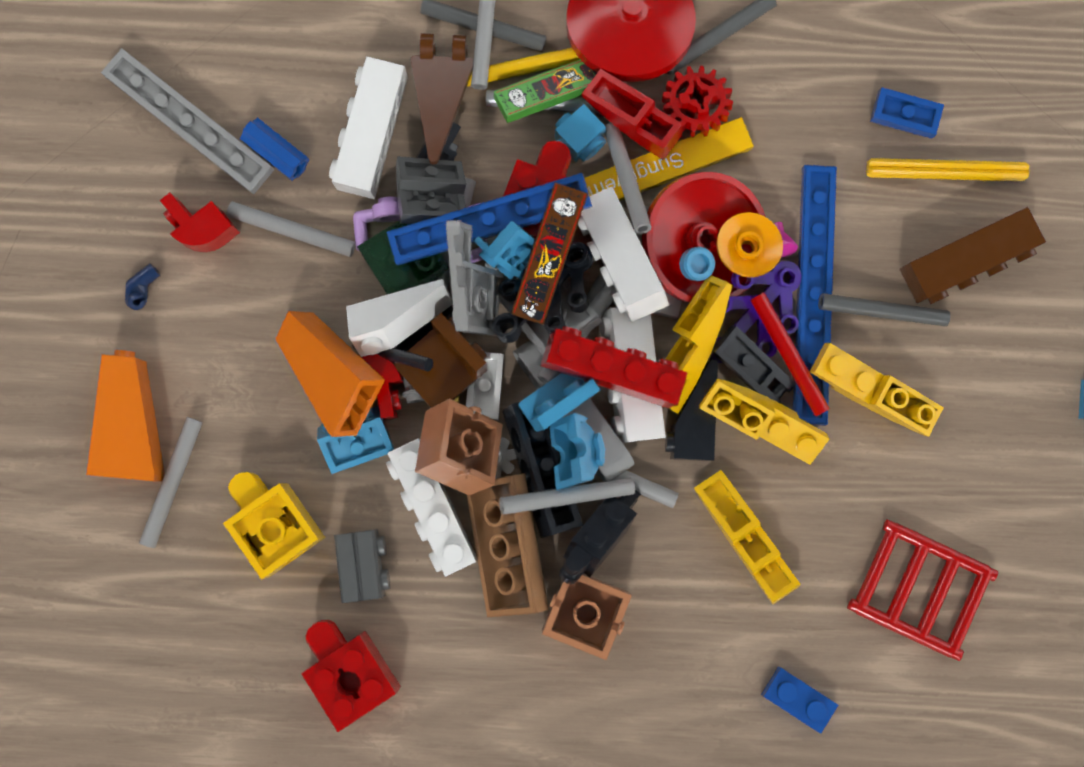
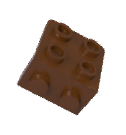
[395,313,487,408]

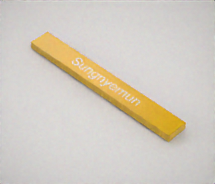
[584,117,754,201]

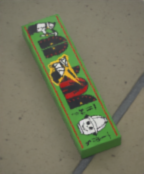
[494,60,597,123]

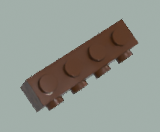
[899,207,1046,305]

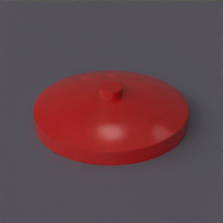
[566,0,696,82]
[642,172,766,303]

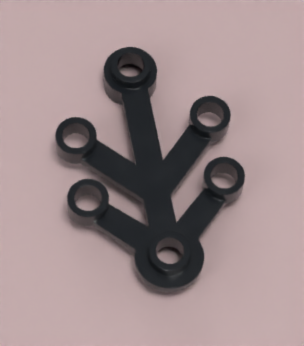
[492,242,594,343]

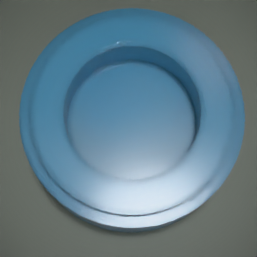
[679,247,715,281]

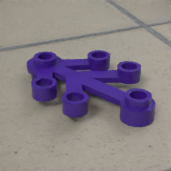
[709,261,801,363]

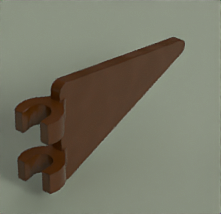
[410,33,473,165]

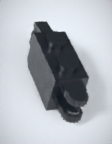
[559,490,641,585]

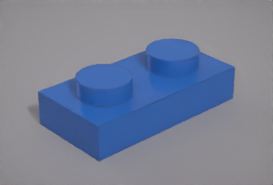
[870,87,944,139]
[761,666,838,734]

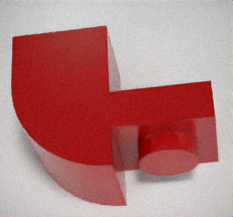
[160,192,240,252]
[359,354,404,420]

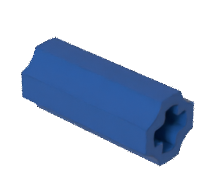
[240,117,310,181]

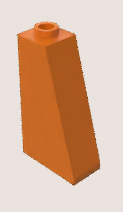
[275,311,385,437]
[86,350,165,481]

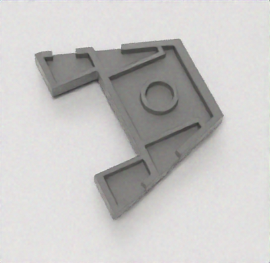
[446,221,504,335]

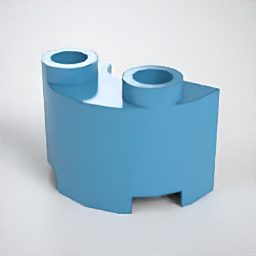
[550,413,605,490]

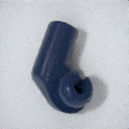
[125,263,161,310]

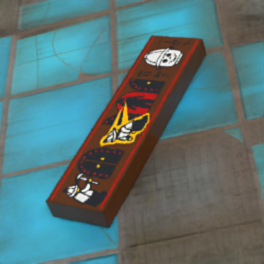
[511,182,588,325]

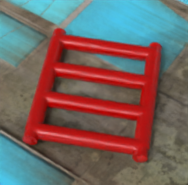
[847,519,999,661]

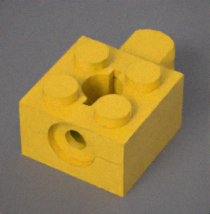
[223,472,326,580]

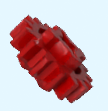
[662,66,733,137]

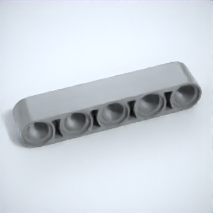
[513,340,634,482]

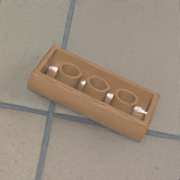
[467,474,549,617]

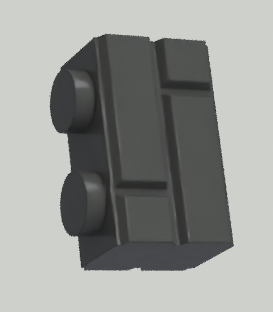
[334,529,390,603]

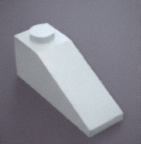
[346,279,453,357]

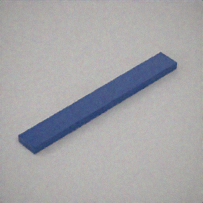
[793,165,837,426]

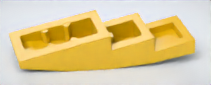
[665,275,732,414]
[694,470,801,605]

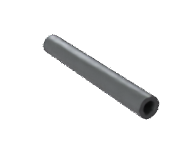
[420,0,547,52]
[667,0,777,75]
[818,293,951,327]

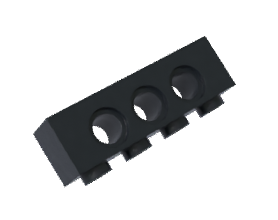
[502,402,583,538]

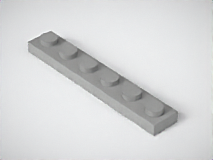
[101,48,274,195]

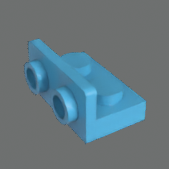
[474,221,536,280]
[518,373,600,432]
[317,406,394,474]

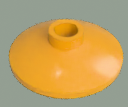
[717,212,783,277]

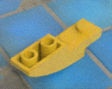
[810,343,944,437]
[699,379,830,465]

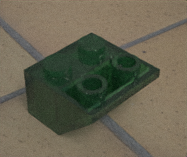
[357,220,449,295]

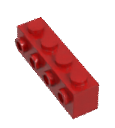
[540,326,688,408]

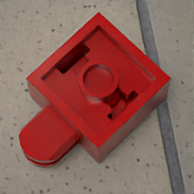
[503,141,571,239]
[301,619,401,732]

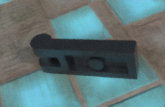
[712,325,796,403]

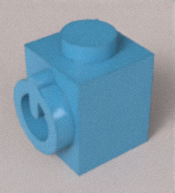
[554,104,606,162]

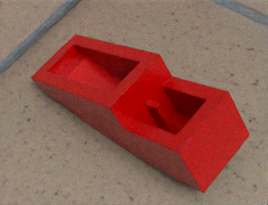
[582,69,682,160]

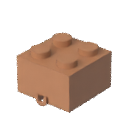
[415,398,503,495]
[542,574,632,660]

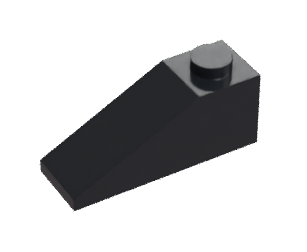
[665,360,718,461]

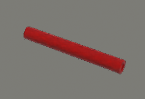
[750,292,830,416]

